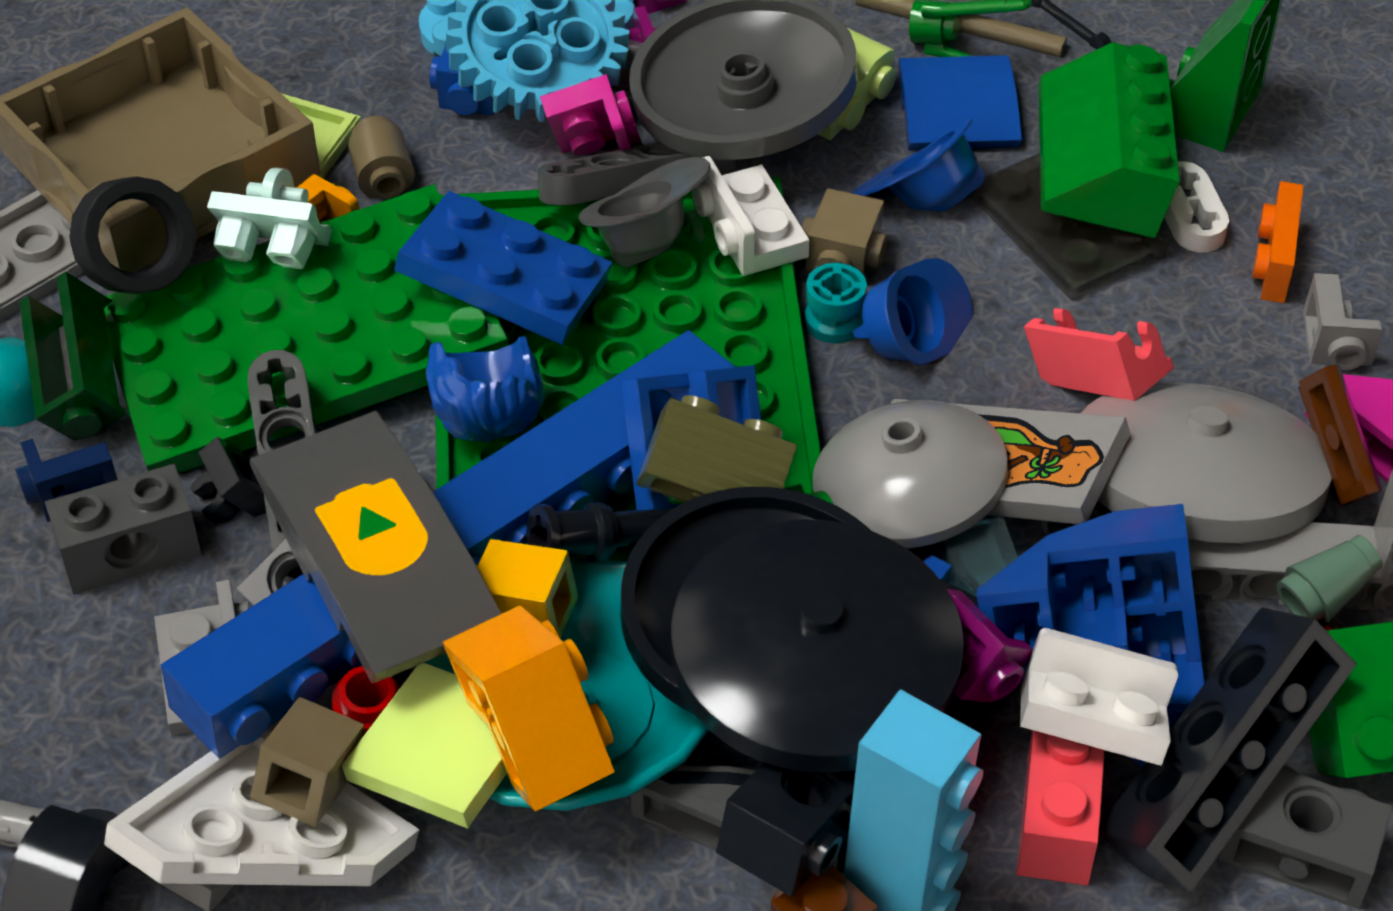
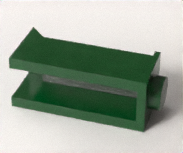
[19,272,127,440]

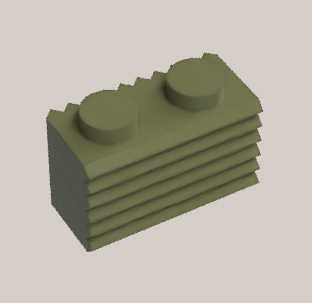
[636,395,797,502]

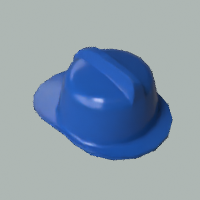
[852,118,985,211]
[853,258,973,365]

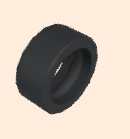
[69,176,197,294]

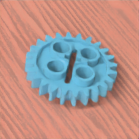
[446,0,629,122]

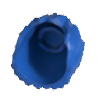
[426,336,544,443]

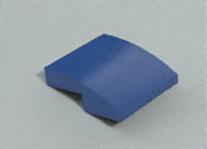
[898,55,1022,150]
[621,365,761,510]

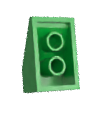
[1169,0,1283,152]

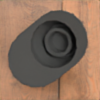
[578,157,711,267]

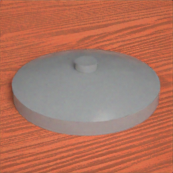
[1081,382,1332,543]

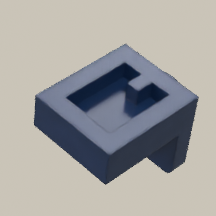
[15,438,118,522]

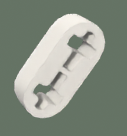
[1164,161,1229,252]

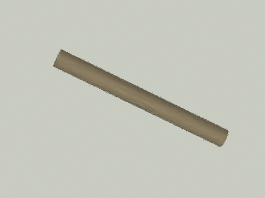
[856,0,1067,57]

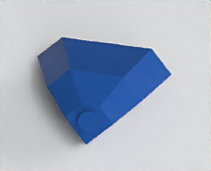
[976,504,1204,767]

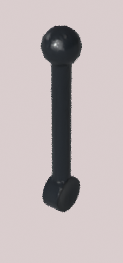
[1031,0,1112,50]

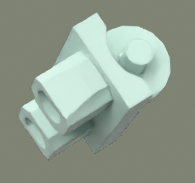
[207,167,332,269]

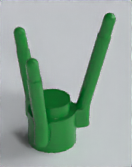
[909,0,1032,57]

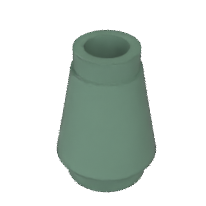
[1276,535,1383,623]

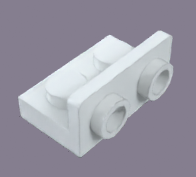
[691,156,810,276]
[1020,628,1178,766]

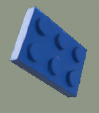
[394,191,612,345]

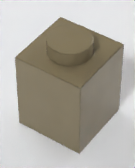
[250,697,364,827]

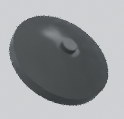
[629,0,858,160]

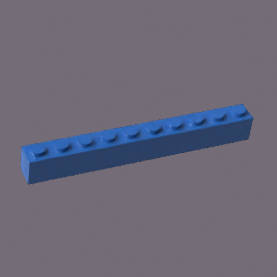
[160,330,735,758]

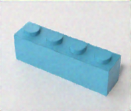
[844,689,983,911]

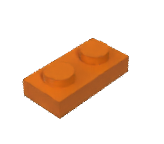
[1252,181,1304,303]

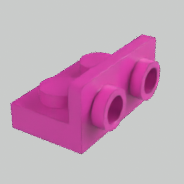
[540,74,641,156]

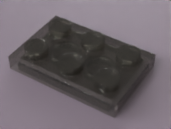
[969,153,1168,301]

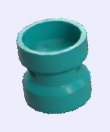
[804,263,867,344]

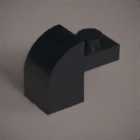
[1,805,131,911]

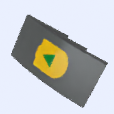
[250,411,502,684]

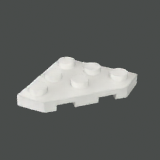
[104,730,420,886]

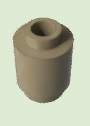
[348,116,415,199]

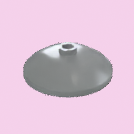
[813,400,1009,548]

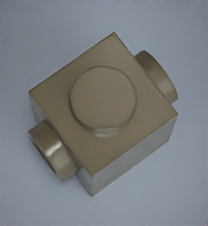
[802,188,888,278]

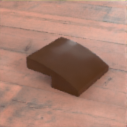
[1298,364,1383,507]

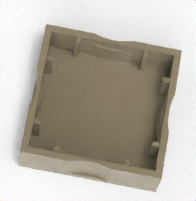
[0,7,321,272]

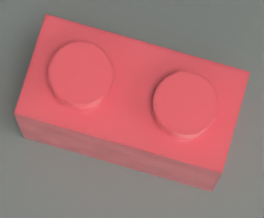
[1016,730,1105,886]

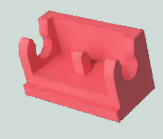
[1023,308,1174,401]

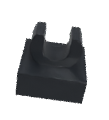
[191,436,267,522]

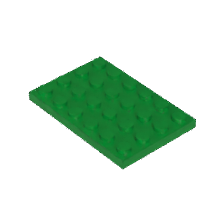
[104,184,509,474]

